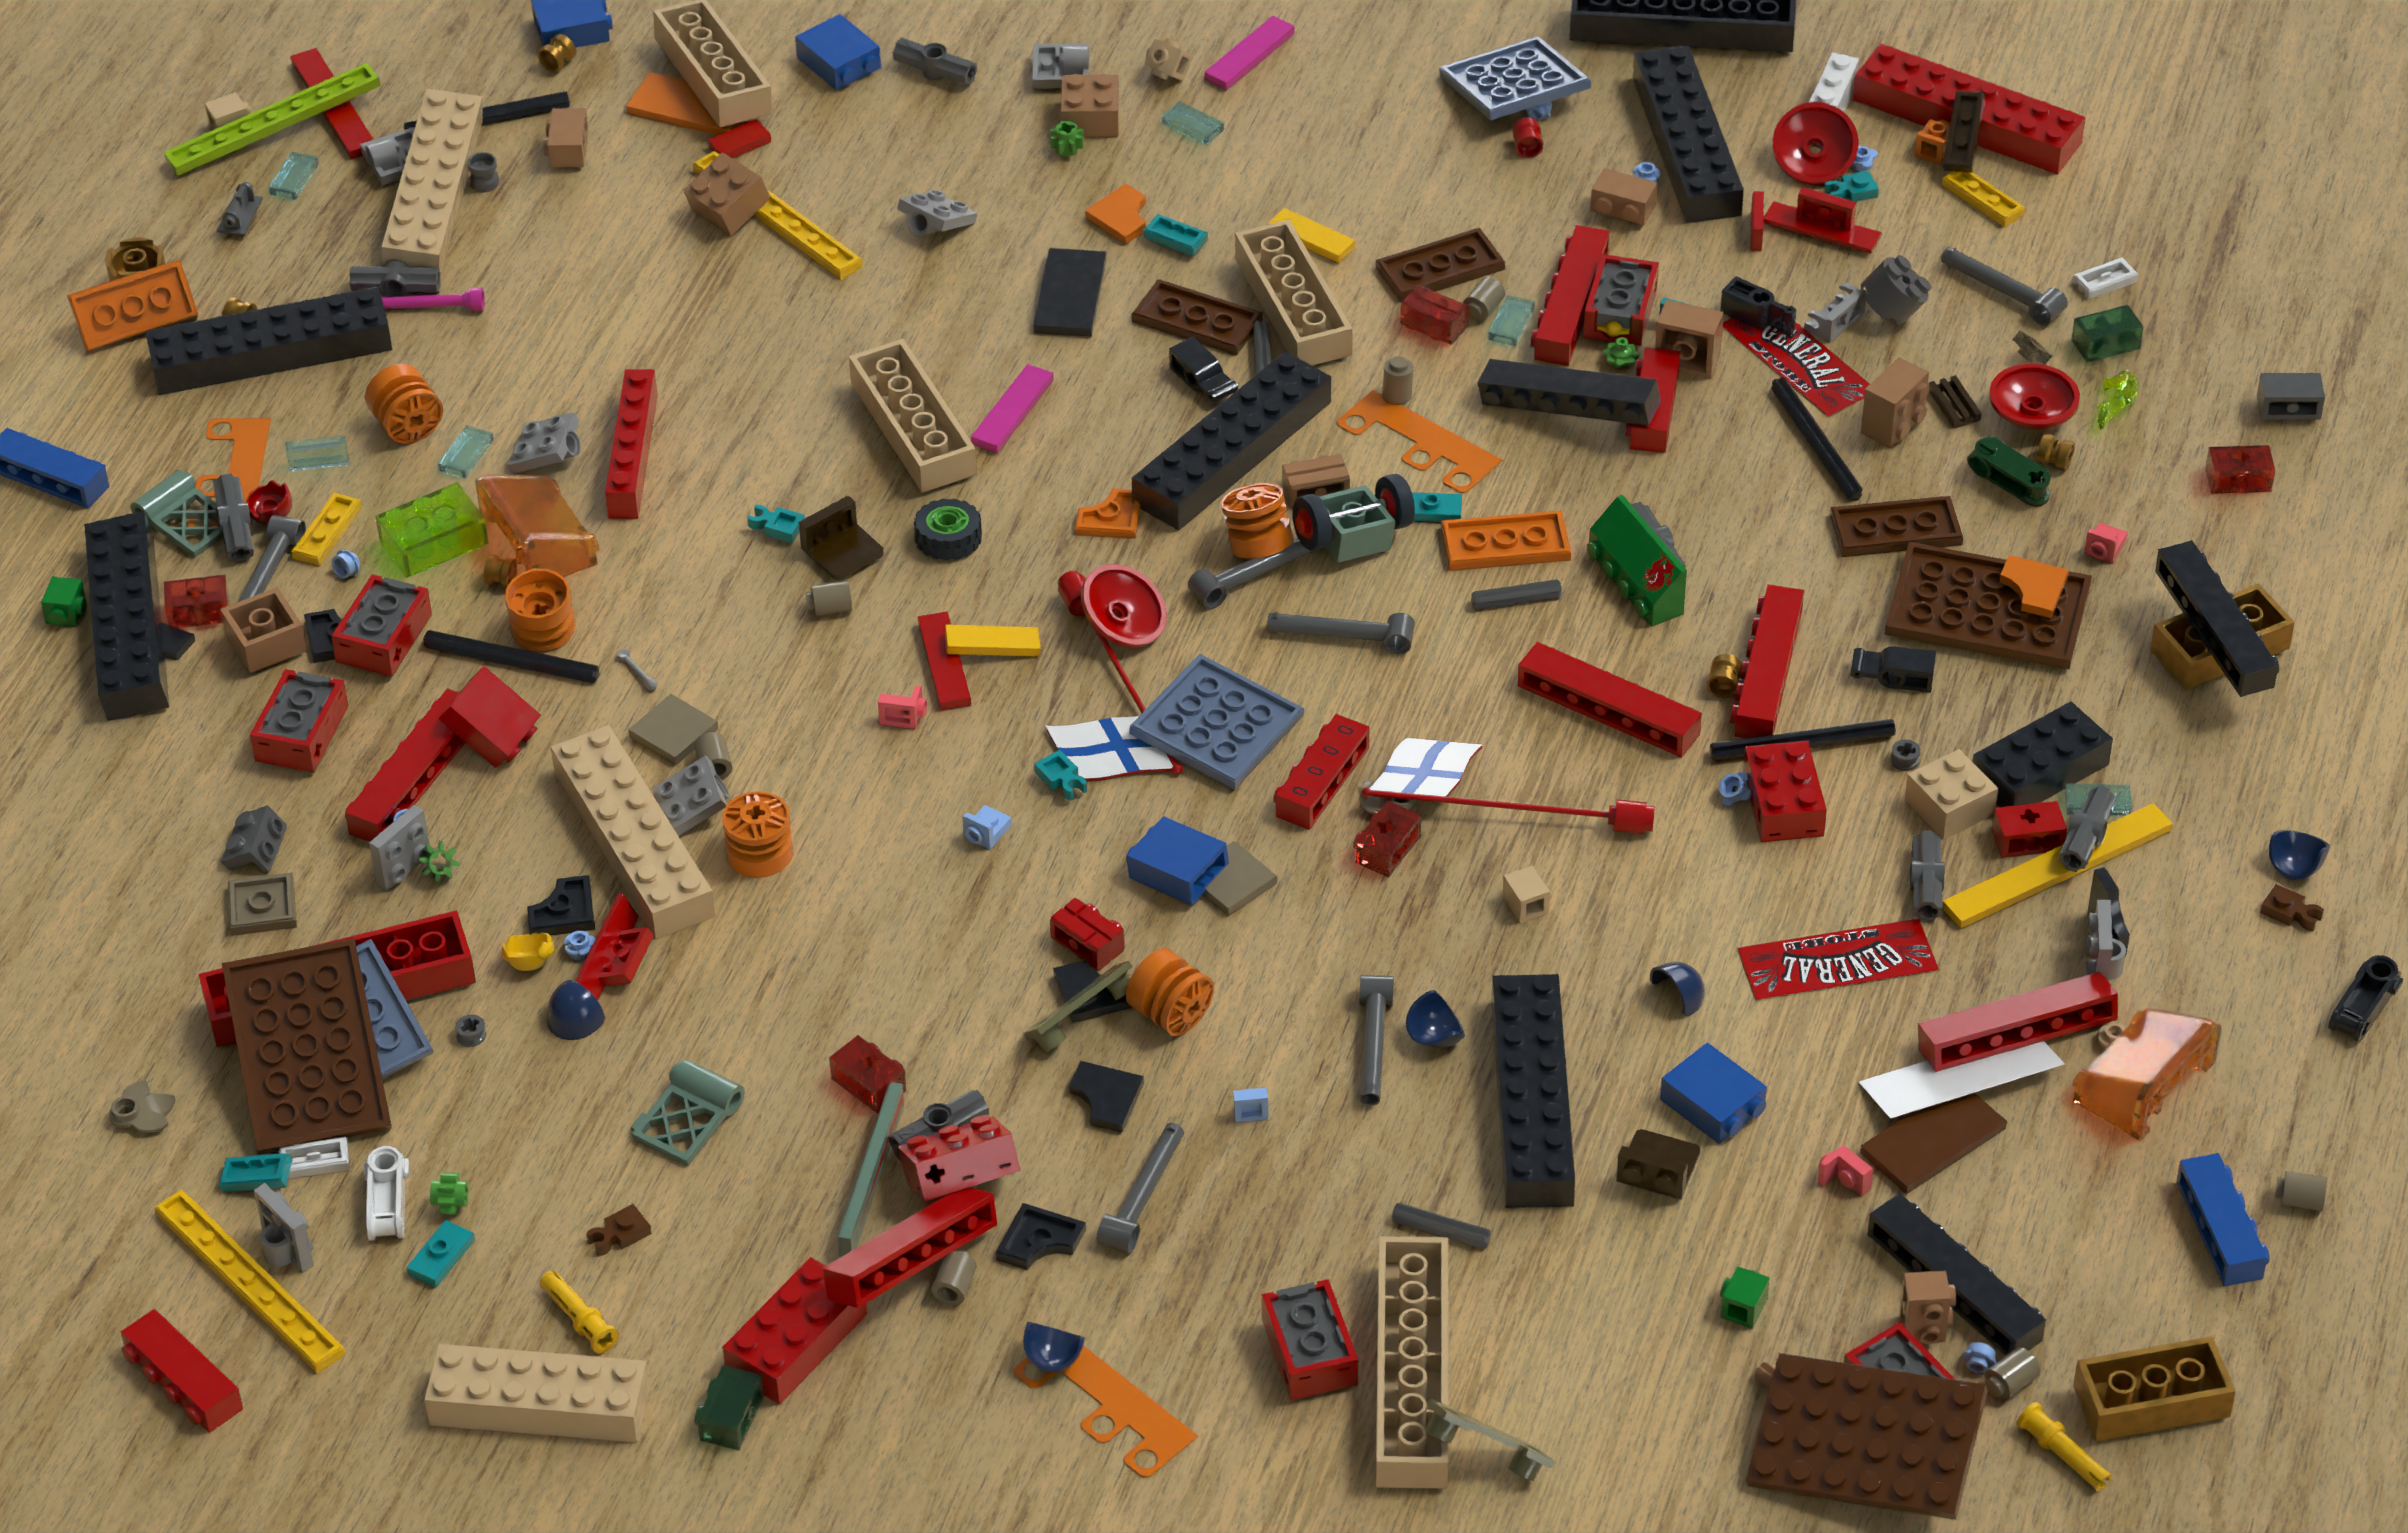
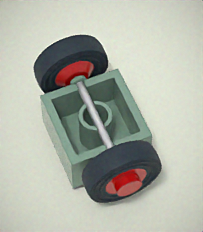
[1292,474,1415,563]

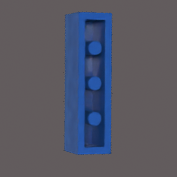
[0,428,110,509]
[2176,1153,2270,1287]

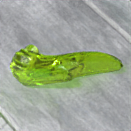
[2097,370,2139,430]

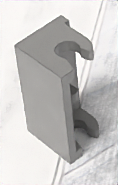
[1804,283,1867,343]

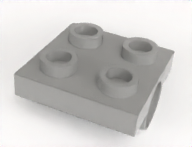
[1032,43,1089,89]
[360,127,415,186]
[897,190,978,236]
[508,412,581,474]
[653,755,729,836]
[369,805,430,892]
[2085,900,2126,980]
[254,1183,314,1273]

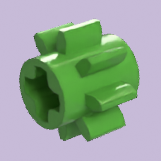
[1050,121,1084,157]
[418,840,460,882]
[430,1172,469,1214]

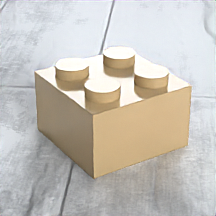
[1905,749,1998,840]

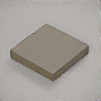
[628,694,718,765]
[1203,841,1277,916]
[228,872,297,936]

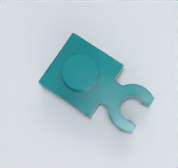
[1824,171,1879,202]
[747,505,805,543]
[1034,749,1087,801]

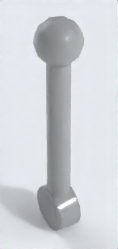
[617,649,657,690]

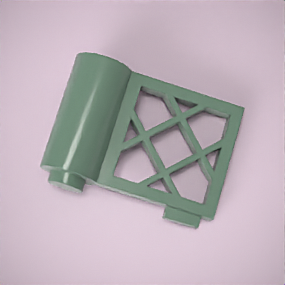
[130,470,223,559]
[631,1059,745,1166]

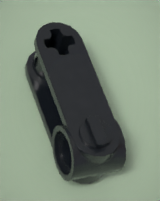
[2328,955,2404,1042]

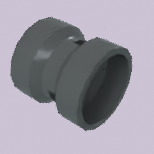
[468,152,499,192]

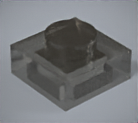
[2012,331,2052,365]

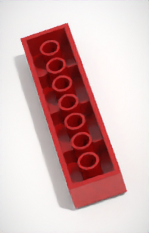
[1853,43,2086,175]
[198,910,476,1047]

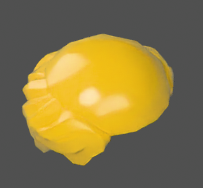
[501,933,555,971]

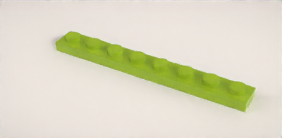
[164,62,381,176]

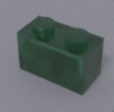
[2071,305,2144,363]
[694,1365,764,1451]

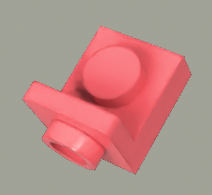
[2084,522,2128,564]
[878,686,927,729]
[1818,1145,1873,1197]

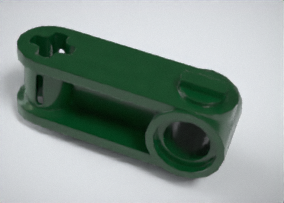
[1967,436,2050,507]

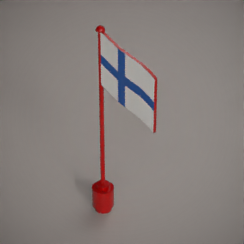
[1045,571,1183,781]
[1362,738,1655,834]

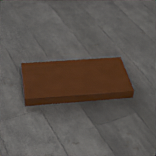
[1375,227,1505,303]
[1132,279,1263,355]
[1830,496,1963,557]
[1860,1093,2007,1194]

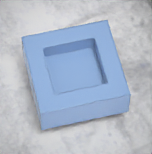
[1233,1088,1268,1123]

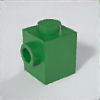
[41,576,87,627]
[1720,1266,1770,1329]

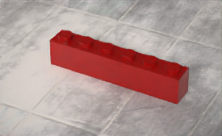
[1530,225,1610,366]
[605,369,658,519]
[1730,584,1804,739]
[1517,642,1702,758]
[345,688,466,842]
[1918,972,2118,1072]
[823,1187,998,1308]

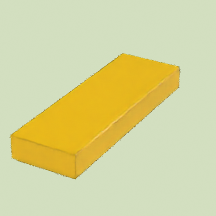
[1942,171,2025,228]
[1268,208,1355,263]
[291,492,362,567]
[944,625,1041,657]

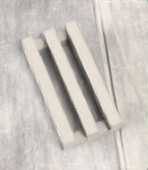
[2072,257,2138,300]
[279,1137,350,1179]

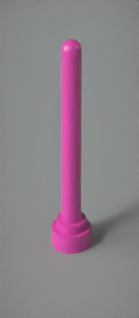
[381,287,485,311]

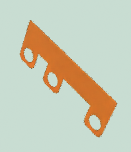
[1337,390,1503,492]
[188,418,271,531]
[1013,1329,1199,1477]

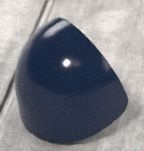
[2269,830,2330,880]
[1650,962,1705,1016]
[547,980,605,1040]
[1406,990,1465,1048]
[1023,1322,1086,1372]

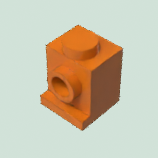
[1915,119,1950,165]

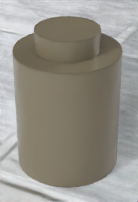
[1463,277,1505,321]
[1382,357,1414,404]
[805,580,852,616]
[694,732,733,780]
[2275,1171,2327,1211]
[931,1250,977,1305]
[1985,1347,2040,1400]

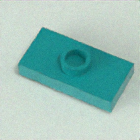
[1143,214,1208,256]
[1412,492,1462,522]
[219,1153,293,1192]
[406,1220,475,1287]

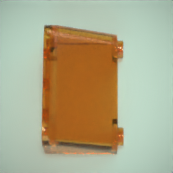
[475,474,599,577]
[2073,1008,2222,1142]

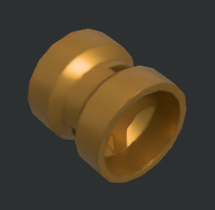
[537,34,576,73]
[2036,434,2075,471]
[1707,654,1742,698]

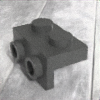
[221,805,287,873]

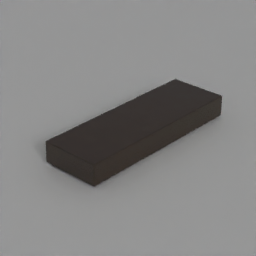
[1943,90,1985,173]

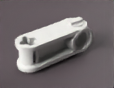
[364,1146,409,1241]

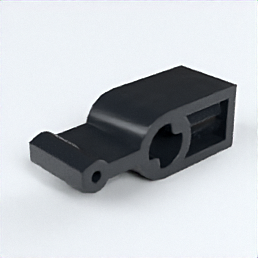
[1720,276,1796,336]
[1169,337,1238,403]
[1850,646,1936,693]

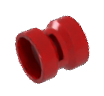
[1512,118,1544,158]

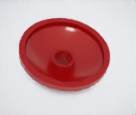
[1772,102,1859,185]
[1989,363,2080,430]
[1081,564,1167,648]

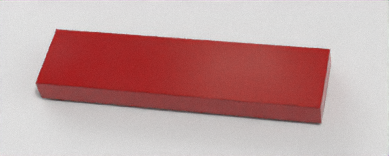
[917,611,971,710]

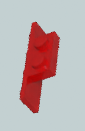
[1764,187,1882,254]
[575,894,654,1001]

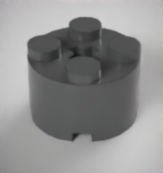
[1861,255,1931,325]

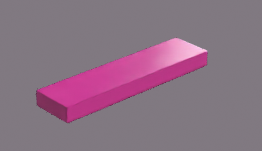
[1204,15,1295,90]
[971,364,1054,453]

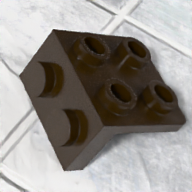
[799,496,884,580]
[1616,1129,1700,1200]

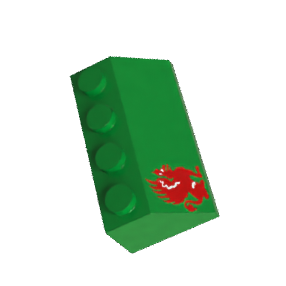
[1587,495,1687,627]

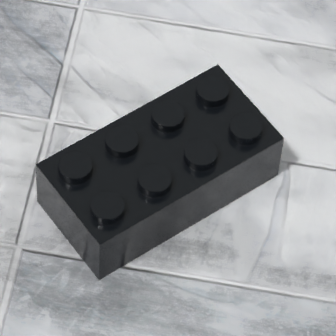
[1972,701,2113,808]

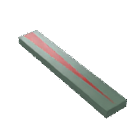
[838,1082,904,1257]

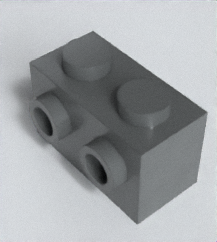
[2257,373,2325,419]

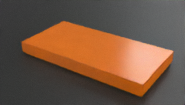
[626,72,740,135]
[67,260,199,352]
[1441,510,1571,571]

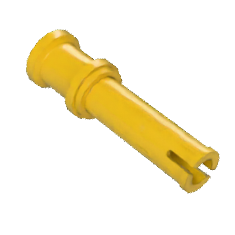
[539,1270,619,1354]
[2016,1402,2112,1492]

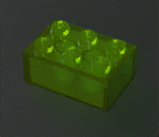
[375,482,489,578]

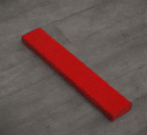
[290,48,374,159]

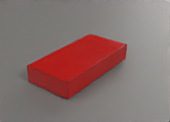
[708,119,771,158]
[1750,191,1764,251]

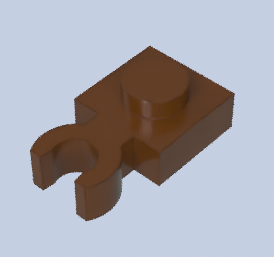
[2260,884,2324,931]
[586,1204,652,1256]

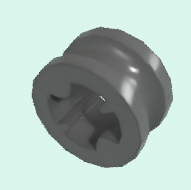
[1891,739,1920,771]
[455,1015,486,1047]

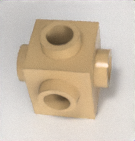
[1144,38,1194,81]

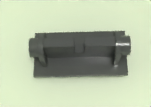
[217,182,263,236]

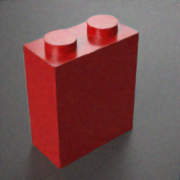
[438,666,541,768]

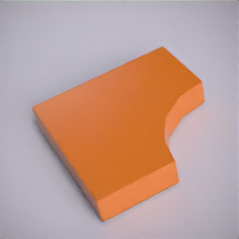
[1085,183,1146,244]
[1075,488,1140,538]
[2000,555,2069,618]

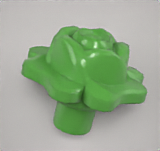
[1603,337,1640,368]

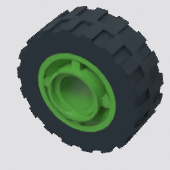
[914,498,982,560]

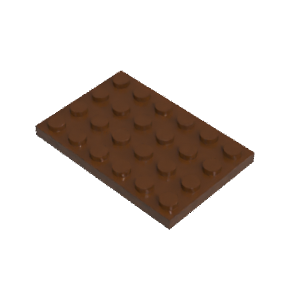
[1885,542,2092,669]
[222,938,392,1155]
[1745,1353,1988,1520]

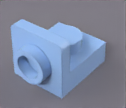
[962,805,1012,850]

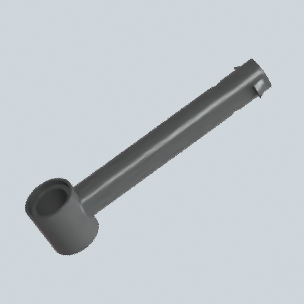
[1941,247,2068,325]
[238,515,306,602]
[1188,539,1318,609]
[1267,612,1415,654]
[1359,975,1394,1106]
[1096,1123,1184,1253]

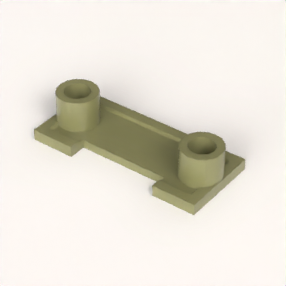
[1023,961,1133,1053]
[1425,1398,1555,1481]

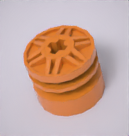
[364,363,443,444]
[1220,483,1294,559]
[505,569,575,652]
[722,791,793,878]
[1126,948,1214,1036]

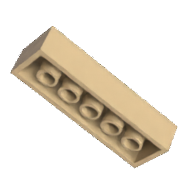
[653,0,772,127]
[1235,219,1353,365]
[849,339,977,493]
[424,1344,650,1443]

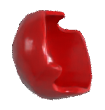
[246,480,292,524]

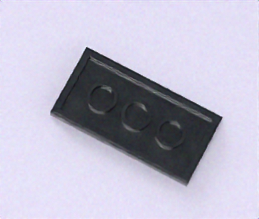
[1033,248,1107,337]

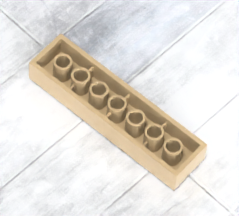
[382,88,482,274]
[551,725,715,939]
[1376,1236,1448,1489]

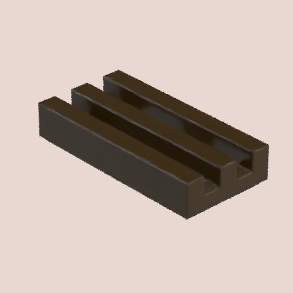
[1929,375,1981,428]

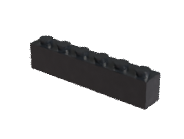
[1477,359,1661,426]
[2155,540,2279,697]
[1867,1193,2046,1356]

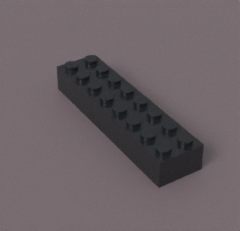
[1570,0,1796,52]
[1632,45,1744,223]
[145,287,392,395]
[1132,351,1331,531]
[84,511,170,721]
[1491,974,1575,1208]

